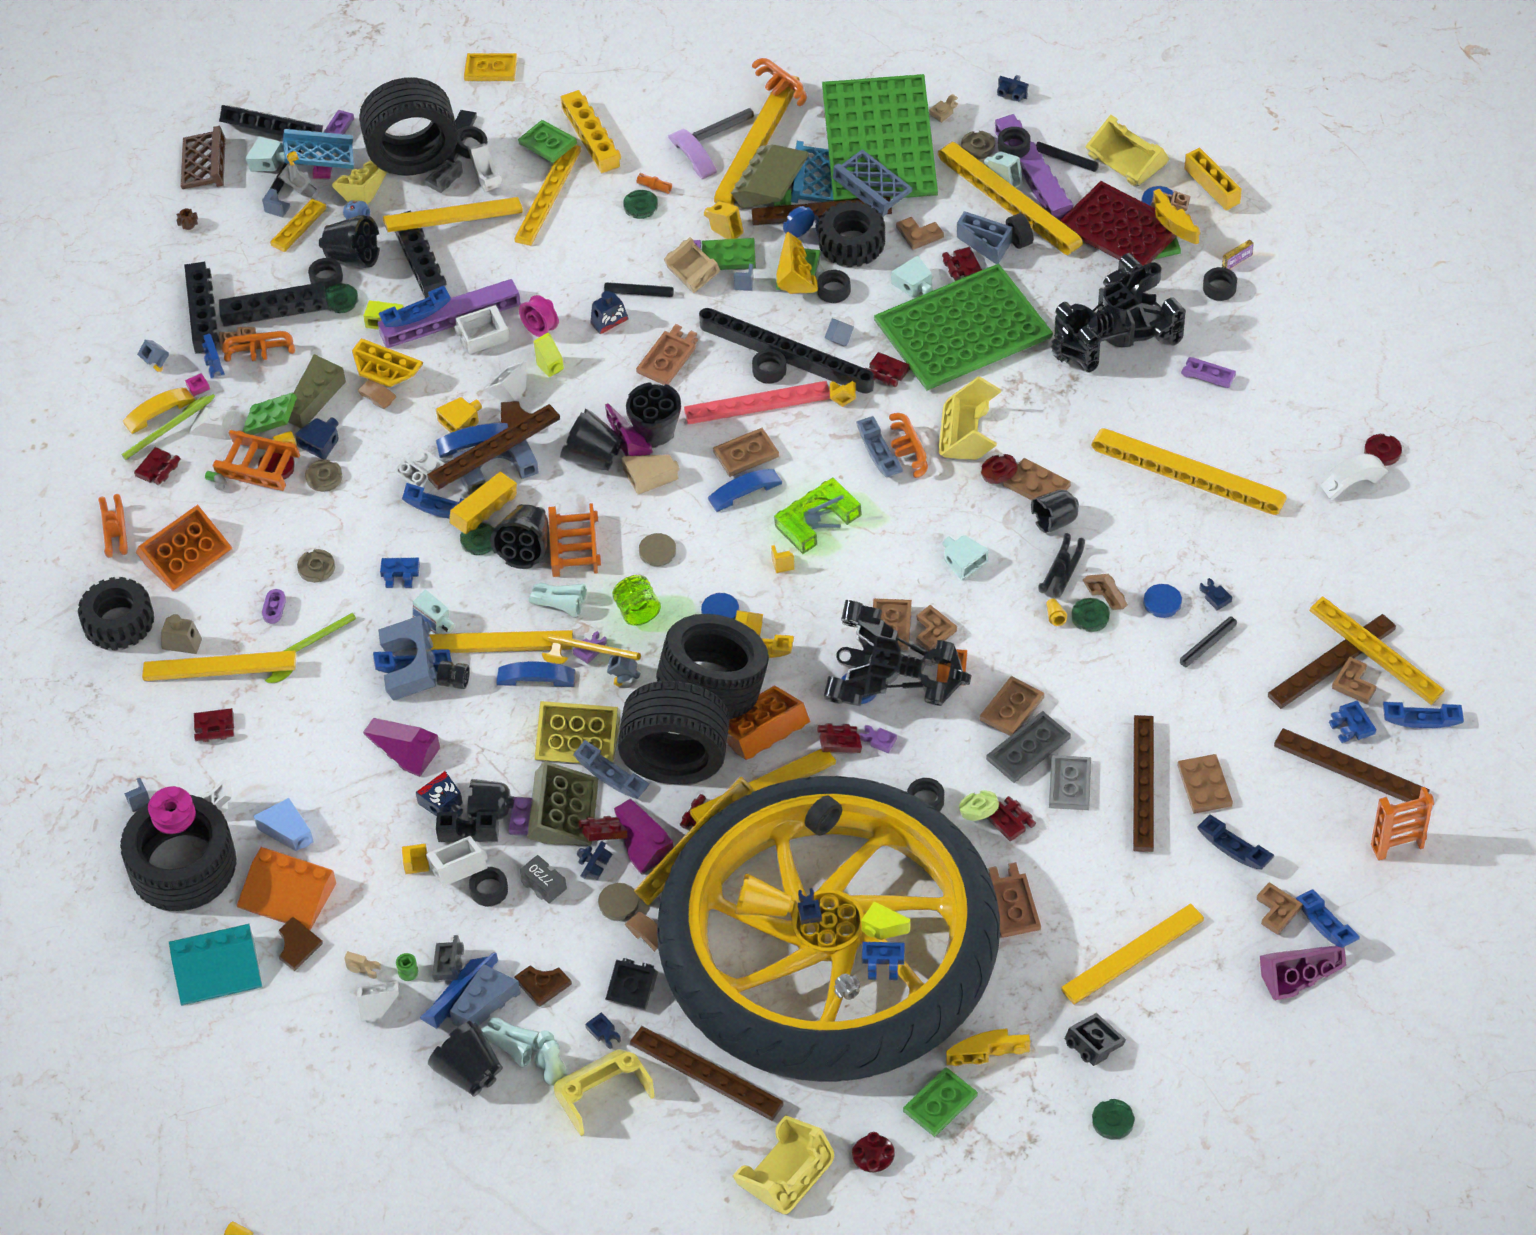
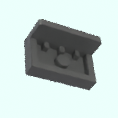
[425,160,463,193]
[432,935,464,981]

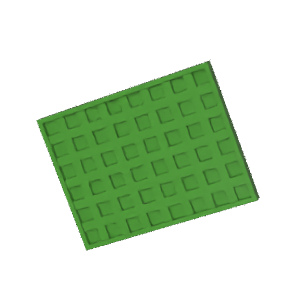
[822,74,938,201]

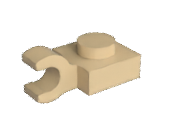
[929,94,958,123]
[344,951,381,979]

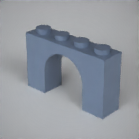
[453,440,539,495]
[378,615,437,701]

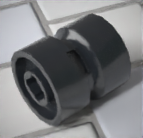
[437,660,470,689]

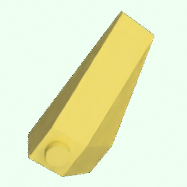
[332,160,387,205]

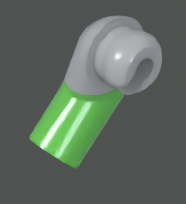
[205,471,227,490]

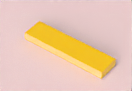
[270,198,327,252]

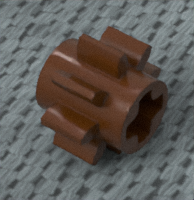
[176,208,198,230]

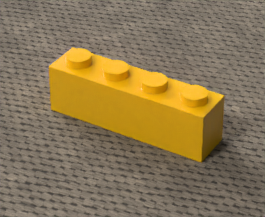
[1184,147,1242,211]
[449,471,517,534]

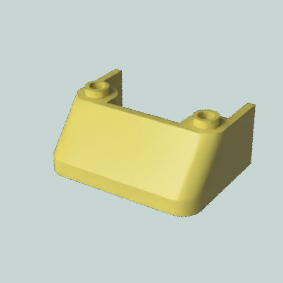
[939,376,1001,460]
[554,1049,655,1136]

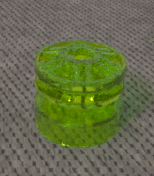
[612,575,661,626]

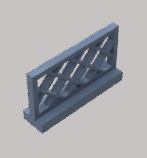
[833,150,913,217]

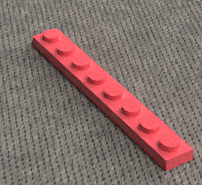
[684,381,830,425]

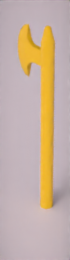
[542,635,641,664]

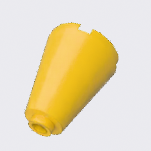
[735,874,794,916]

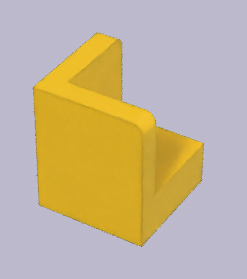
[830,381,856,407]
[771,545,794,573]
[736,610,763,636]
[402,844,429,874]

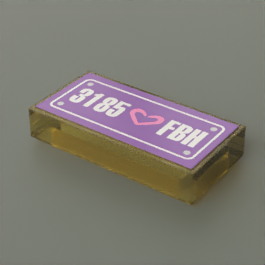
[1222,239,1254,269]

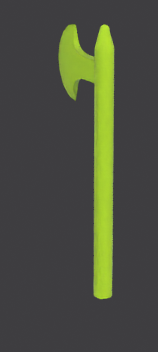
[121,394,215,460]
[265,613,356,683]

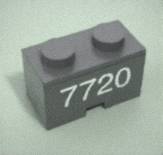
[520,855,567,904]

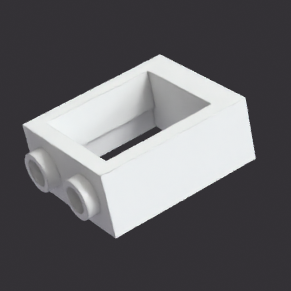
[454,305,510,354]
[426,836,488,887]

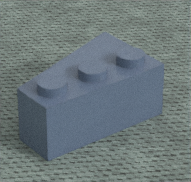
[957,211,1013,264]

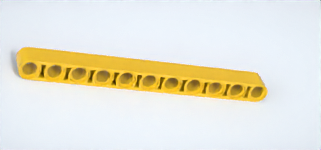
[714,75,800,205]
[938,142,1083,255]
[1091,428,1287,515]

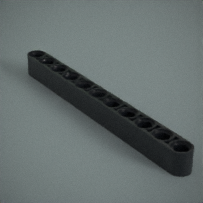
[699,308,874,394]

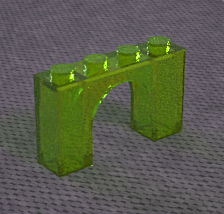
[774,477,862,554]

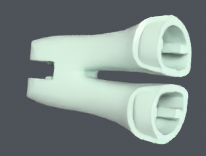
[529,583,587,617]
[482,1017,540,1067]
[535,1030,567,1086]

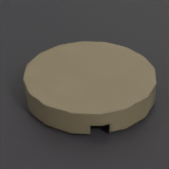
[961,131,995,159]
[305,459,343,492]
[639,533,676,566]
[297,549,335,583]
[598,883,639,921]

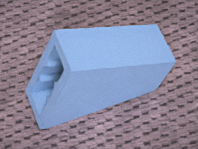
[254,798,313,851]

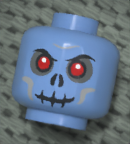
[343,200,370,219]

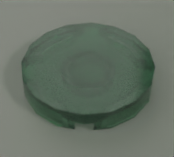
[623,190,658,219]
[327,283,359,314]
[460,522,494,555]
[1071,598,1110,632]
[1092,1099,1135,1140]

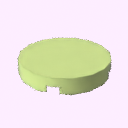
[959,790,999,821]

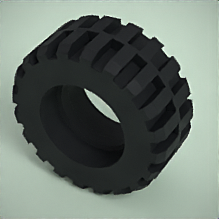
[818,201,885,267]
[78,577,154,650]

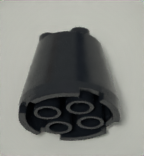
[319,215,380,268]
[626,382,681,448]
[560,408,623,471]
[490,504,548,569]
[428,1021,503,1097]

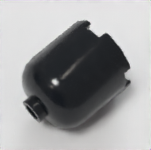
[1031,490,1079,533]
[467,779,514,820]

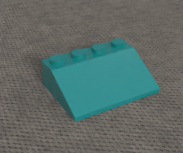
[169,924,262,1006]

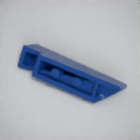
[420,952,498,1029]

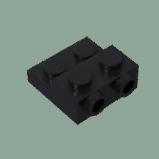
[605,958,658,1010]
[1064,1013,1126,1066]

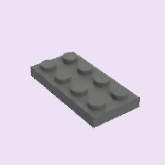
[986,711,1071,783]

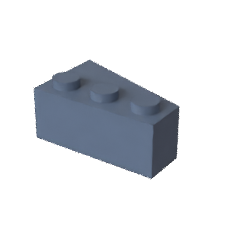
[450,964,521,1027]

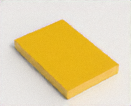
[464,53,517,81]

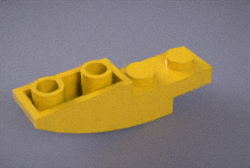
[1153,189,1200,244]
[946,1028,1030,1066]

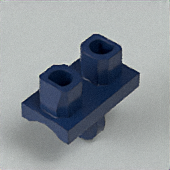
[997,75,1029,102]
[577,841,613,880]

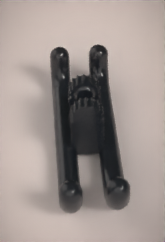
[1038,533,1085,598]

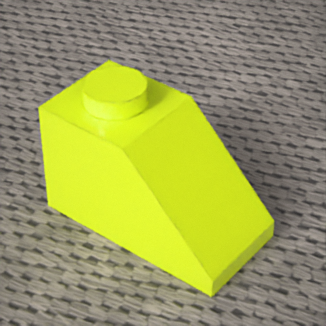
[534,333,564,377]
[861,902,910,940]

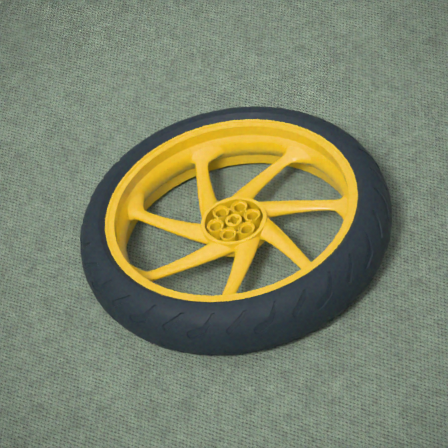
[657,776,1000,1082]

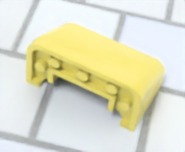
[1085,114,1170,186]
[733,1115,834,1214]

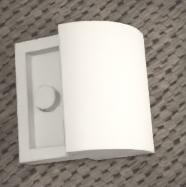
[394,446,445,493]

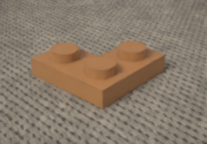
[896,217,944,250]
[1083,573,1128,610]
[916,605,957,652]
[1332,657,1377,704]
[1256,882,1303,935]

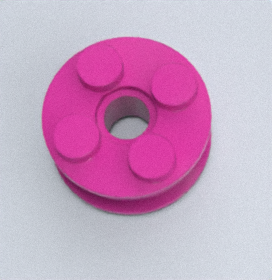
[519,295,559,337]
[148,786,196,834]

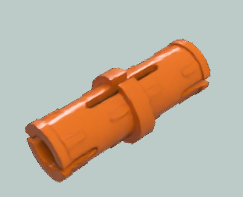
[637,173,672,194]

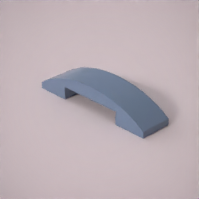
[856,416,903,478]
[573,740,650,799]

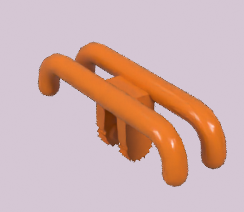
[752,58,807,106]
[222,331,295,362]
[889,413,928,478]
[98,494,128,558]

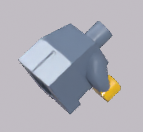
[137,339,169,372]
[607,655,640,687]

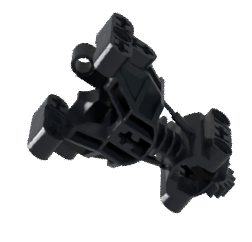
[1050,253,1186,372]
[824,600,972,706]

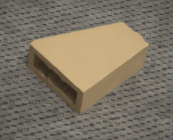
[622,455,680,495]

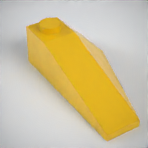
[776,232,818,294]

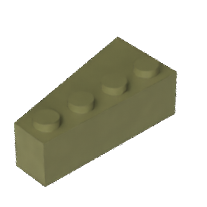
[288,354,346,429]

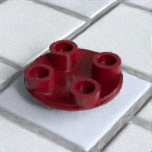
[852,1132,895,1172]

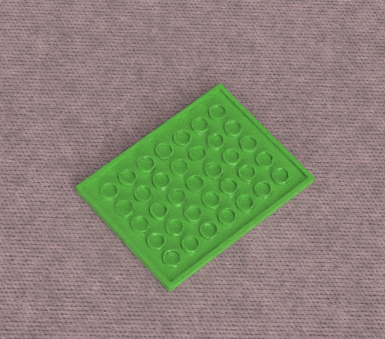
[874,263,1053,391]

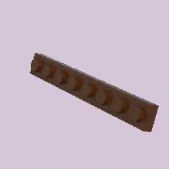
[751,197,892,226]
[427,404,560,490]
[1268,614,1396,709]
[1133,715,1154,852]
[1274,728,1430,802]
[630,1025,783,1121]

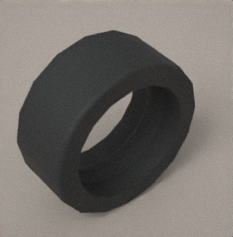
[455,126,488,159]
[998,126,1030,158]
[1006,213,1034,249]
[308,258,343,291]
[1203,267,1237,301]
[817,269,851,303]
[752,349,787,384]
[907,778,944,812]
[804,795,843,836]
[469,867,508,907]

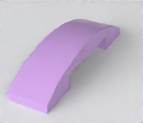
[668,129,717,179]

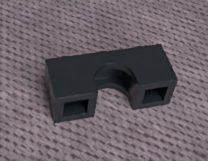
[436,812,499,842]

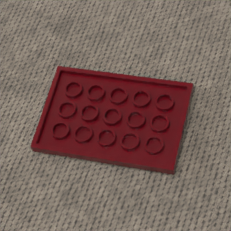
[1060,181,1177,266]

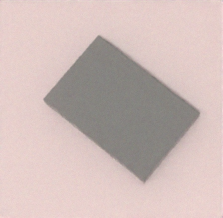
[1049,755,1091,810]

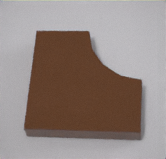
[501,401,532,427]
[279,917,323,971]
[514,965,572,1007]

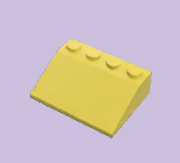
[535,701,621,763]

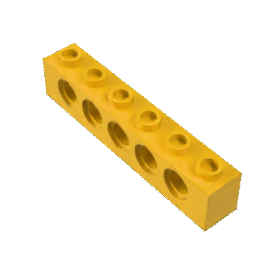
[560,90,621,173]

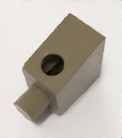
[161,614,202,654]

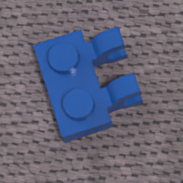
[202,334,225,378]
[380,557,420,588]
[1329,701,1377,743]
[862,942,905,980]

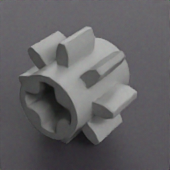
[834,974,860,1000]

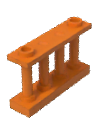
[212,430,300,491]
[548,503,601,577]
[1371,787,1434,861]

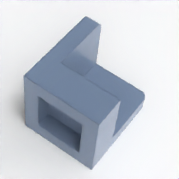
[262,188,291,218]
[734,264,754,291]
[825,318,854,346]
[124,778,150,812]

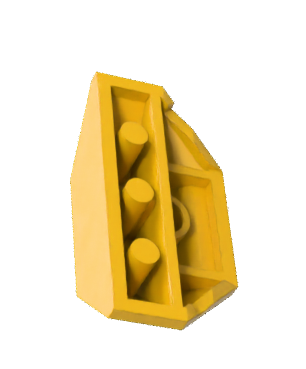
[352,338,423,387]

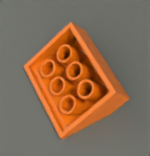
[136,504,232,591]
[727,685,810,760]
[237,847,336,930]

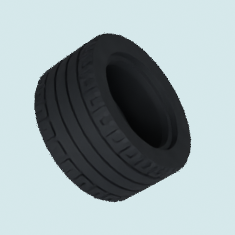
[359,77,458,176]
[656,614,769,719]
[618,681,730,785]
[120,795,237,911]

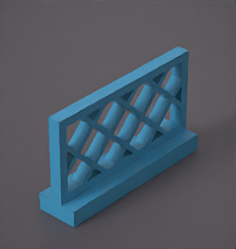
[282,129,354,169]
[791,141,834,203]

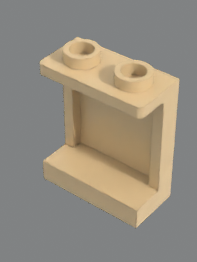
[664,237,720,293]

